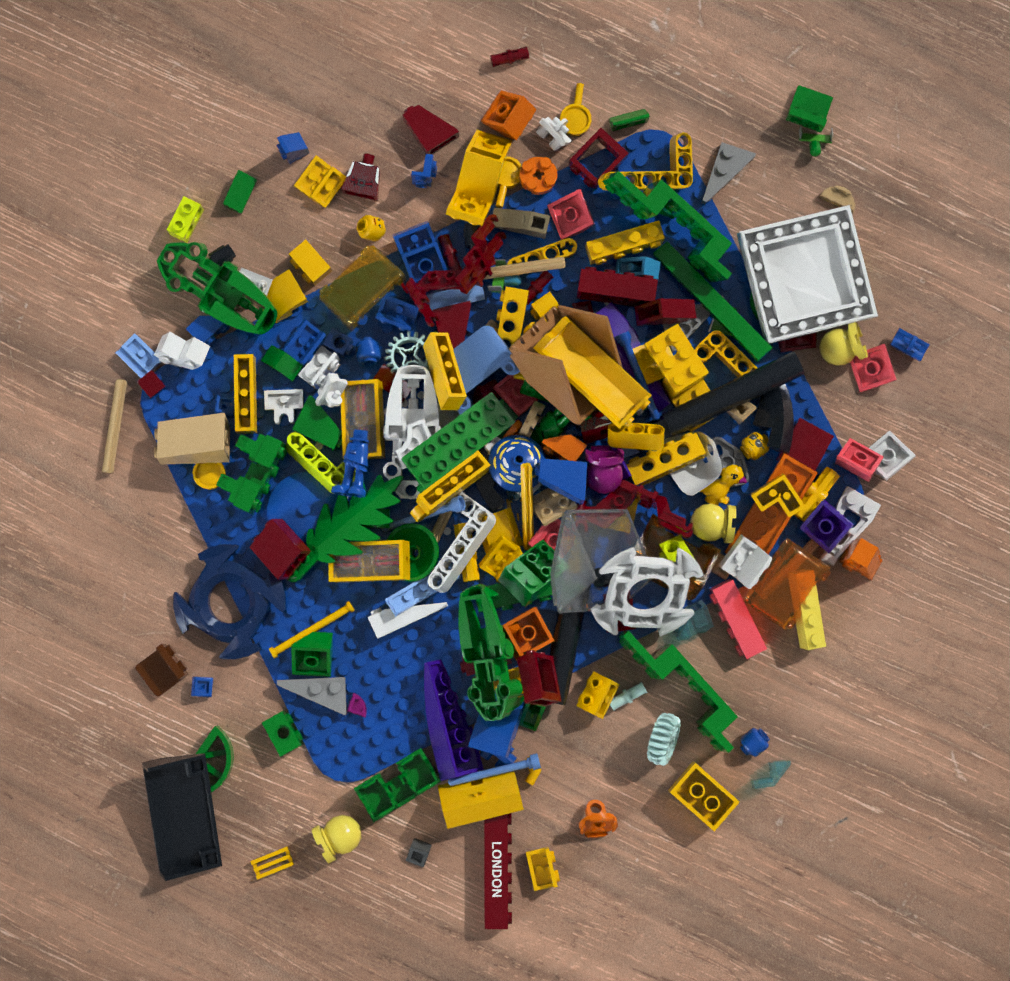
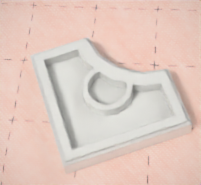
[395,418,431,469]

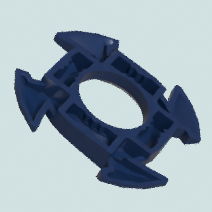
[173,544,286,659]

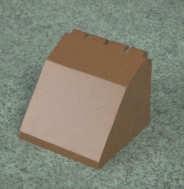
[509,305,623,425]

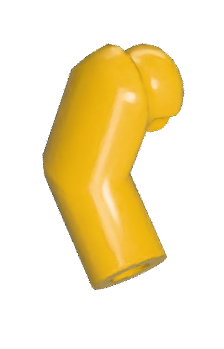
[525,756,541,786]

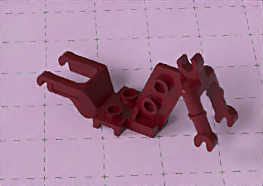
[401,214,507,327]
[573,480,693,538]

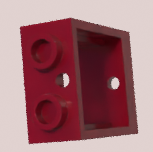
[569,128,628,190]
[517,650,562,707]

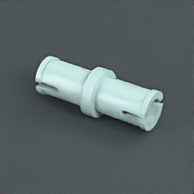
[610,682,648,711]

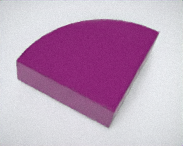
[347,693,367,718]

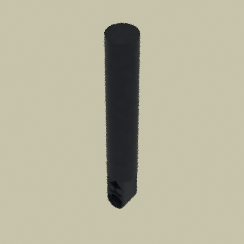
[637,351,805,451]
[549,522,598,706]

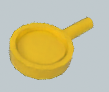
[560,83,592,137]
[496,156,522,208]
[192,463,226,490]

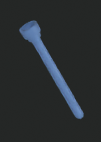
[382,496,466,532]
[448,753,541,786]

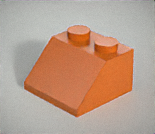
[481,90,537,140]

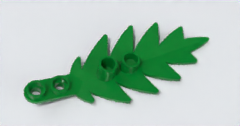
[287,475,404,582]

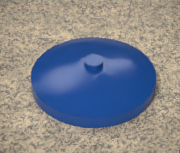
[267,472,338,546]

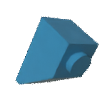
[615,256,661,279]

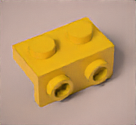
[478,535,523,583]
[526,847,560,891]

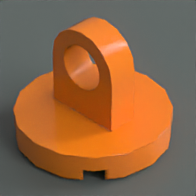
[579,800,618,838]

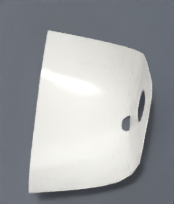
[662,432,722,496]

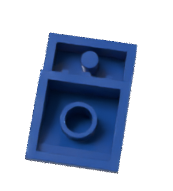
[392,221,447,283]
[468,693,525,758]

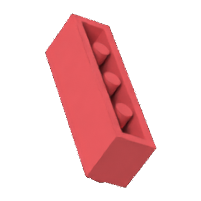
[709,579,767,659]

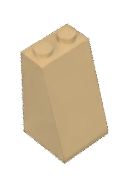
[154,413,230,465]

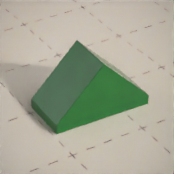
[261,345,303,382]
[519,703,546,731]

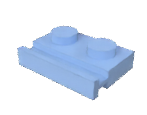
[115,333,161,378]

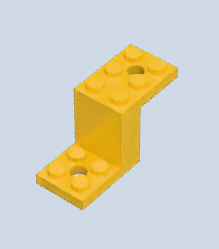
[446,130,512,226]
[644,323,716,432]

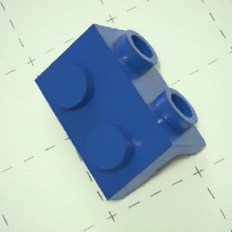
[411,154,437,188]
[375,293,419,332]
[282,319,326,365]

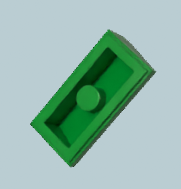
[609,109,650,131]
[223,170,257,214]

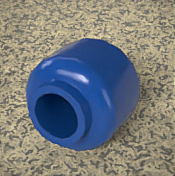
[355,337,381,367]
[740,728,770,757]

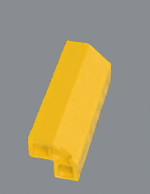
[533,316,652,429]

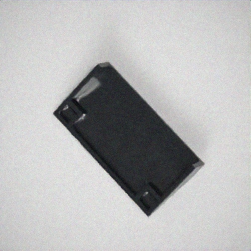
[142,753,222,881]

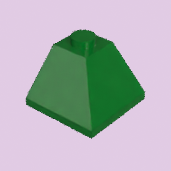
[291,632,333,677]

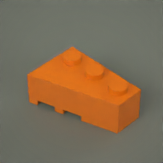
[839,538,883,581]

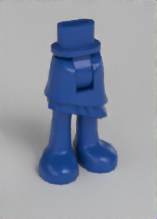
[331,430,369,498]

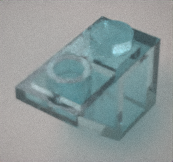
[673,600,714,641]

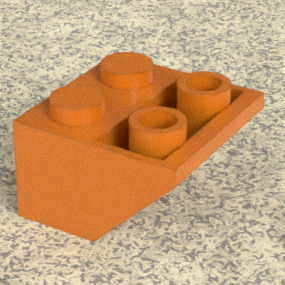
[541,434,587,461]

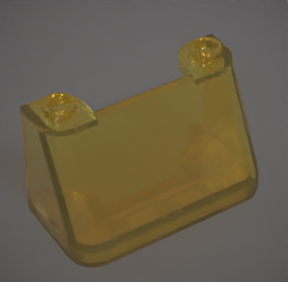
[319,245,406,332]

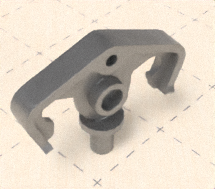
[708,437,749,488]

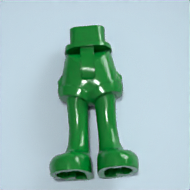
[531,409,593,444]

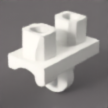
[536,117,572,151]
[315,373,348,408]

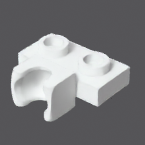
[264,389,304,425]

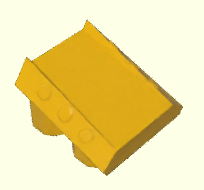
[482,508,523,554]

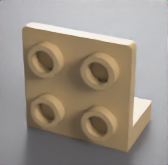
[533,488,578,526]

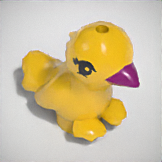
[700,464,747,505]

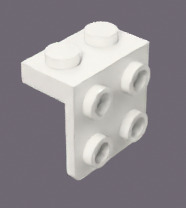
[718,535,772,589]

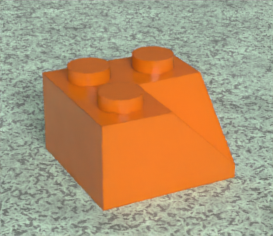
[503,606,554,661]

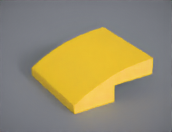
[293,155,346,208]
[267,269,308,323]

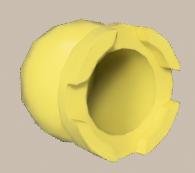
[819,322,868,366]
[690,503,736,543]
[311,815,361,864]

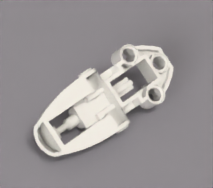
[383,365,441,499]

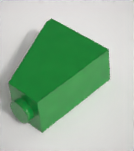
[292,395,342,451]

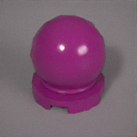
[585,445,624,494]

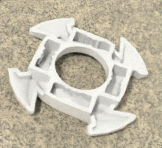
[591,547,704,637]

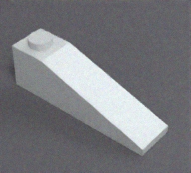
[368,602,448,639]

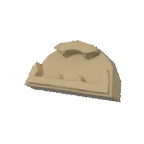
[818,186,855,214]

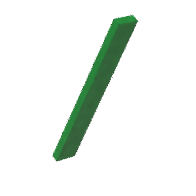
[653,241,772,362]

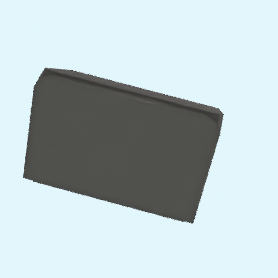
[406,838,432,867]

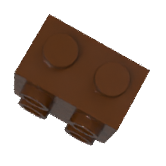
[135,644,189,697]

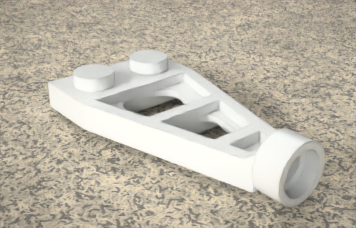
[820,486,881,566]

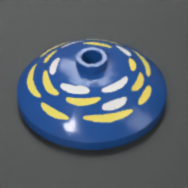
[488,435,546,492]

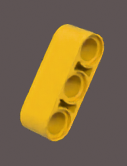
[608,423,665,451]

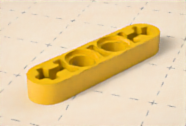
[507,238,577,276]

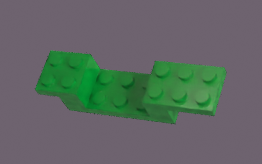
[602,171,732,282]
[618,631,738,753]

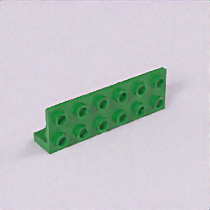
[401,392,515,493]

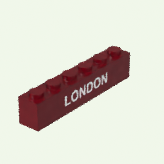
[484,813,512,929]

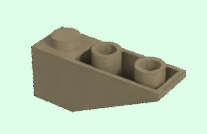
[493,208,550,239]

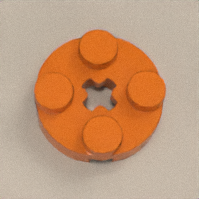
[519,157,557,195]

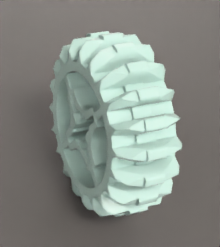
[384,331,430,382]
[647,713,681,766]

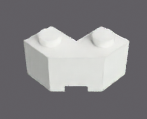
[154,332,210,370]

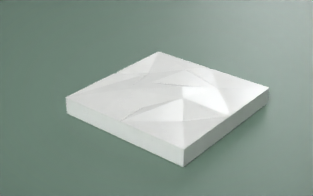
[737,205,878,344]

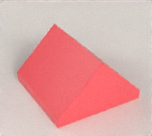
[835,438,884,482]

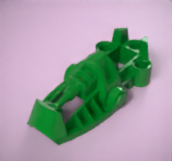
[157,242,277,335]
[458,584,524,721]

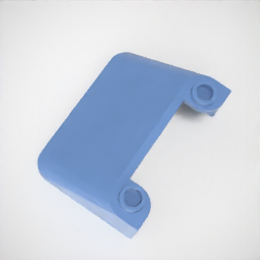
[453,326,520,415]

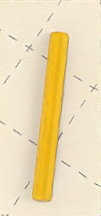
[520,463,534,550]

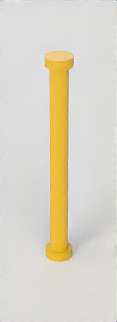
[269,601,355,659]

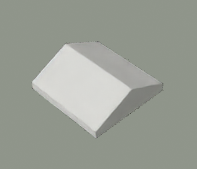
[869,431,916,481]

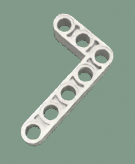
[428,492,496,593]

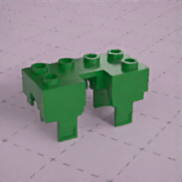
[216,434,287,515]
[354,747,441,823]

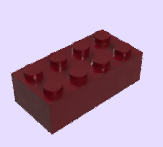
[576,267,658,307]

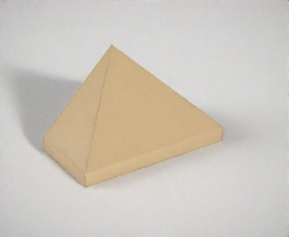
[727,401,757,425]

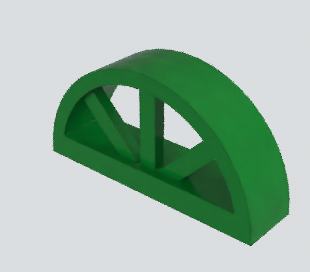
[196,725,234,793]

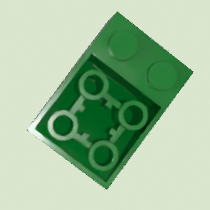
[498,540,570,607]

